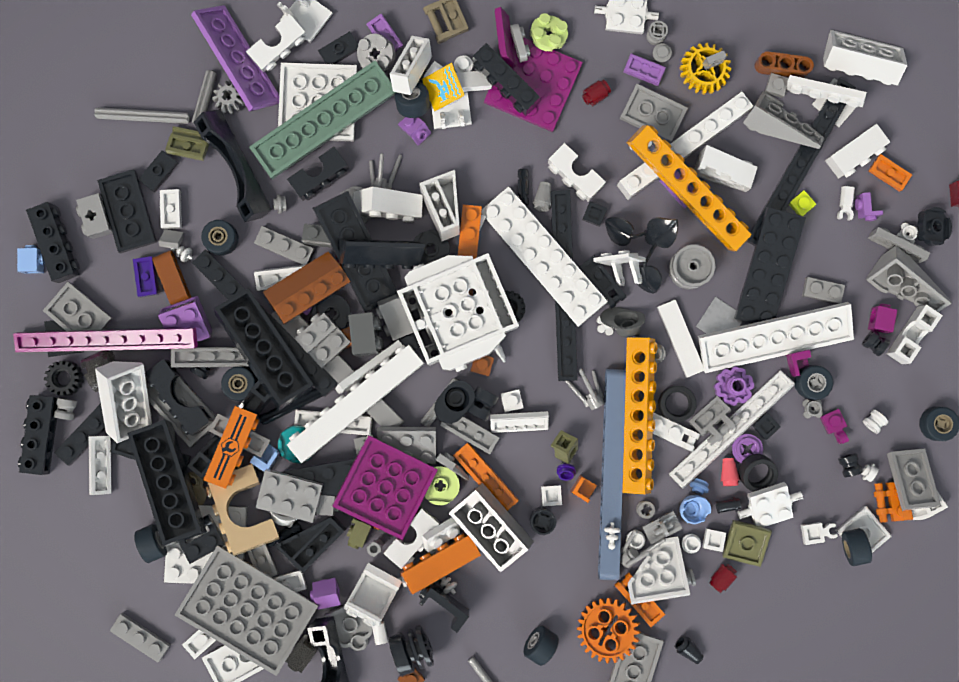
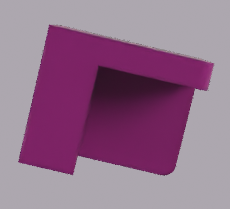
[786,350,811,377]

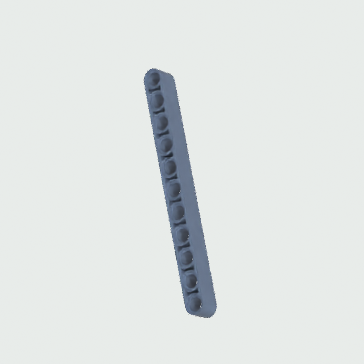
[598,369,626,580]

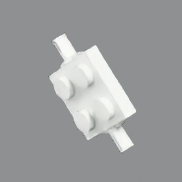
[594,0,659,34]
[737,482,803,527]

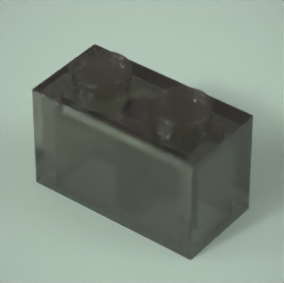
[285,634,318,673]

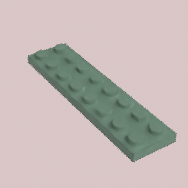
[249,61,396,179]

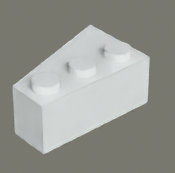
[694,145,757,192]
[419,170,460,241]
[353,187,423,222]

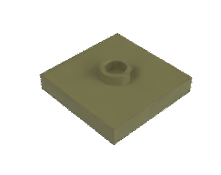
[722,520,772,567]

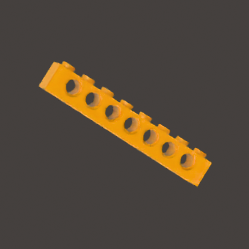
[626,125,752,251]
[622,338,658,494]

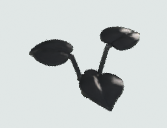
[605,217,678,294]

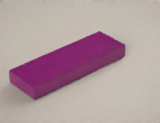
[495,7,515,66]

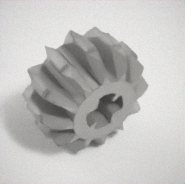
[212,81,245,114]

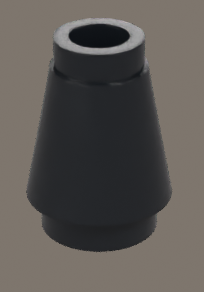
[674,636,704,664]

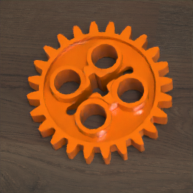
[577,598,641,663]

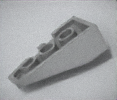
[866,245,952,312]

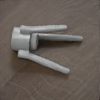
[369,153,402,190]
[565,369,605,410]
[620,529,666,568]

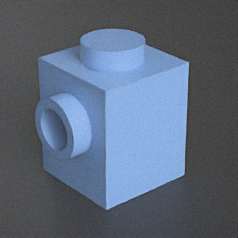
[17,245,45,274]

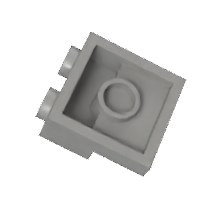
[294,313,351,368]

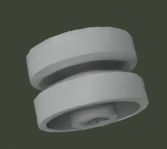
[668,245,716,290]

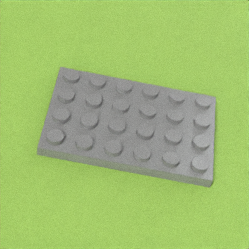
[175,545,318,676]

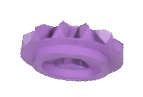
[732,434,763,463]

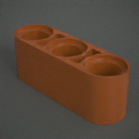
[754,52,814,78]
[152,250,192,305]

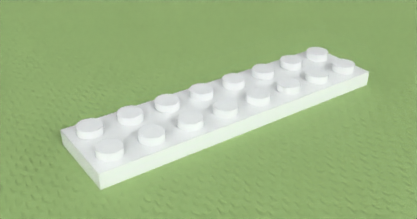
[481,186,608,327]
[698,302,854,373]

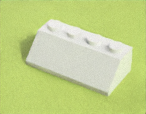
[823,30,907,85]
[95,361,152,443]

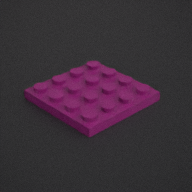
[484,38,583,132]
[332,435,438,540]

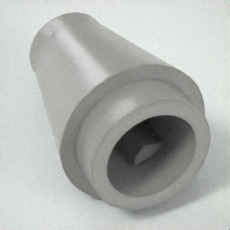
[533,182,552,212]

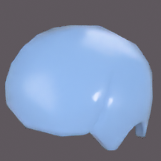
[679,495,711,525]

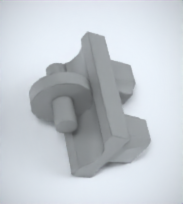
[642,511,683,545]

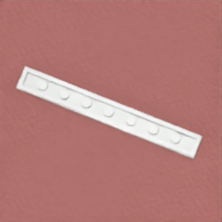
[669,370,795,489]

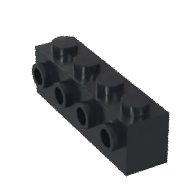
[473,43,540,117]
[26,202,80,283]
[18,395,58,475]

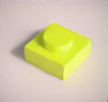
[789,190,816,216]

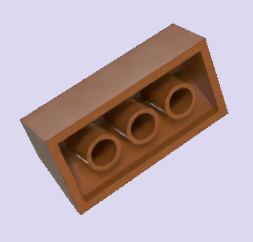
[262,252,351,325]

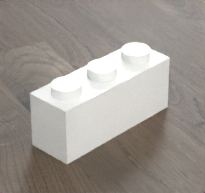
[390,36,432,95]
[825,124,890,179]

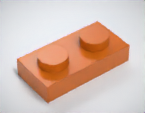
[868,154,912,192]

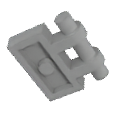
[689,396,741,446]

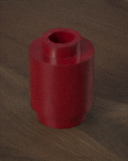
[582,79,611,106]
[709,564,737,593]

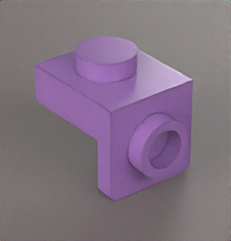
[398,117,431,145]
[855,192,883,221]

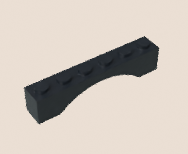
[194,109,272,222]
[187,380,271,479]

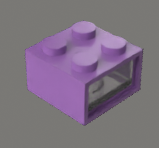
[158,296,212,342]

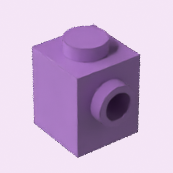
[310,578,341,610]

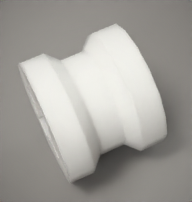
[863,410,888,434]

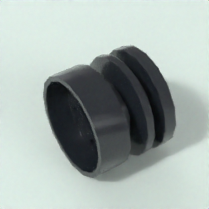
[388,625,434,677]

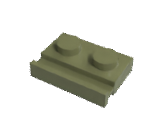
[165,126,209,161]

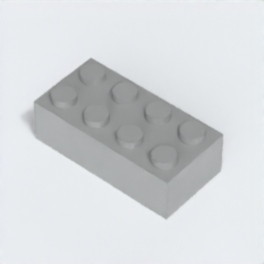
[449,483,534,572]

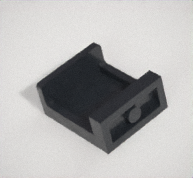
[419,583,469,633]

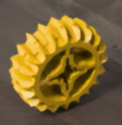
[679,43,731,95]

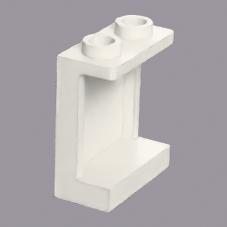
[344,563,402,627]

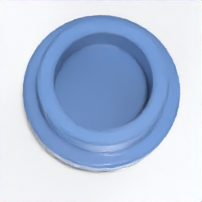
[690,478,709,495]

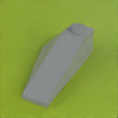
[743,91,824,149]

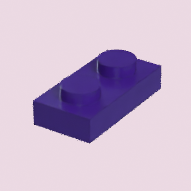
[133,256,159,297]

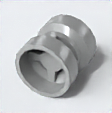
[646,21,668,45]
[53,398,77,420]

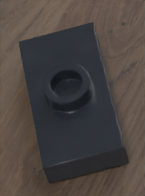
[318,31,358,64]
[138,150,178,192]

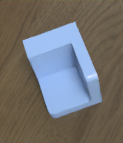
[250,444,281,472]

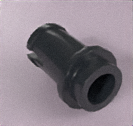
[715,497,741,514]

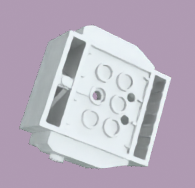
[397,253,519,372]

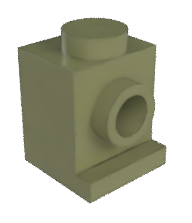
[551,430,578,464]
[347,517,372,549]

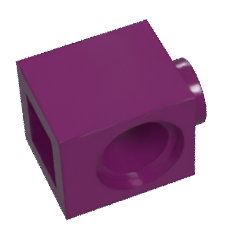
[868,304,897,334]

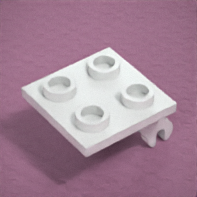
[277,0,333,43]
[431,91,472,129]
[593,251,646,286]

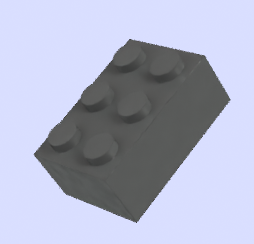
[348,312,384,357]

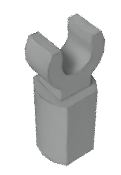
[367,538,384,557]

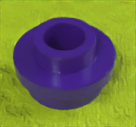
[557,463,576,481]

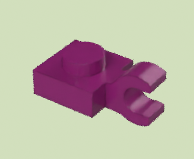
[820,409,849,444]

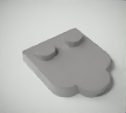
[324,605,373,651]

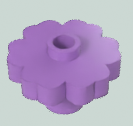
[714,366,754,406]

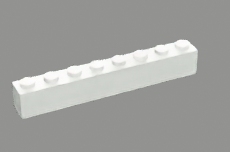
[617,92,754,200]
[287,345,425,463]

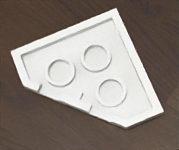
[628,536,690,604]

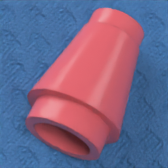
[721,458,740,486]

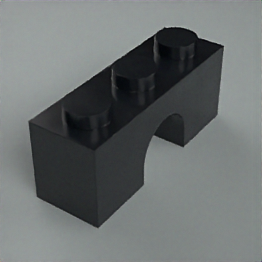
[287,147,349,201]

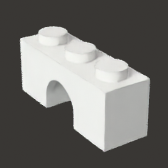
[246,14,306,72]
[548,143,606,202]
[886,305,943,364]
[384,507,440,569]

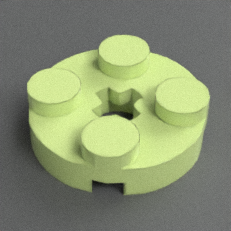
[530,13,568,51]
[425,466,460,505]

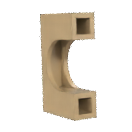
[206,464,280,556]

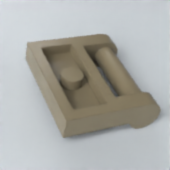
[423,0,469,44]

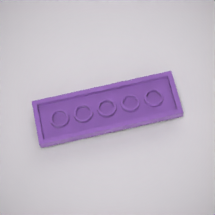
[191,5,279,112]

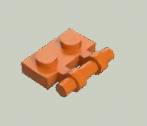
[873,482,913,523]

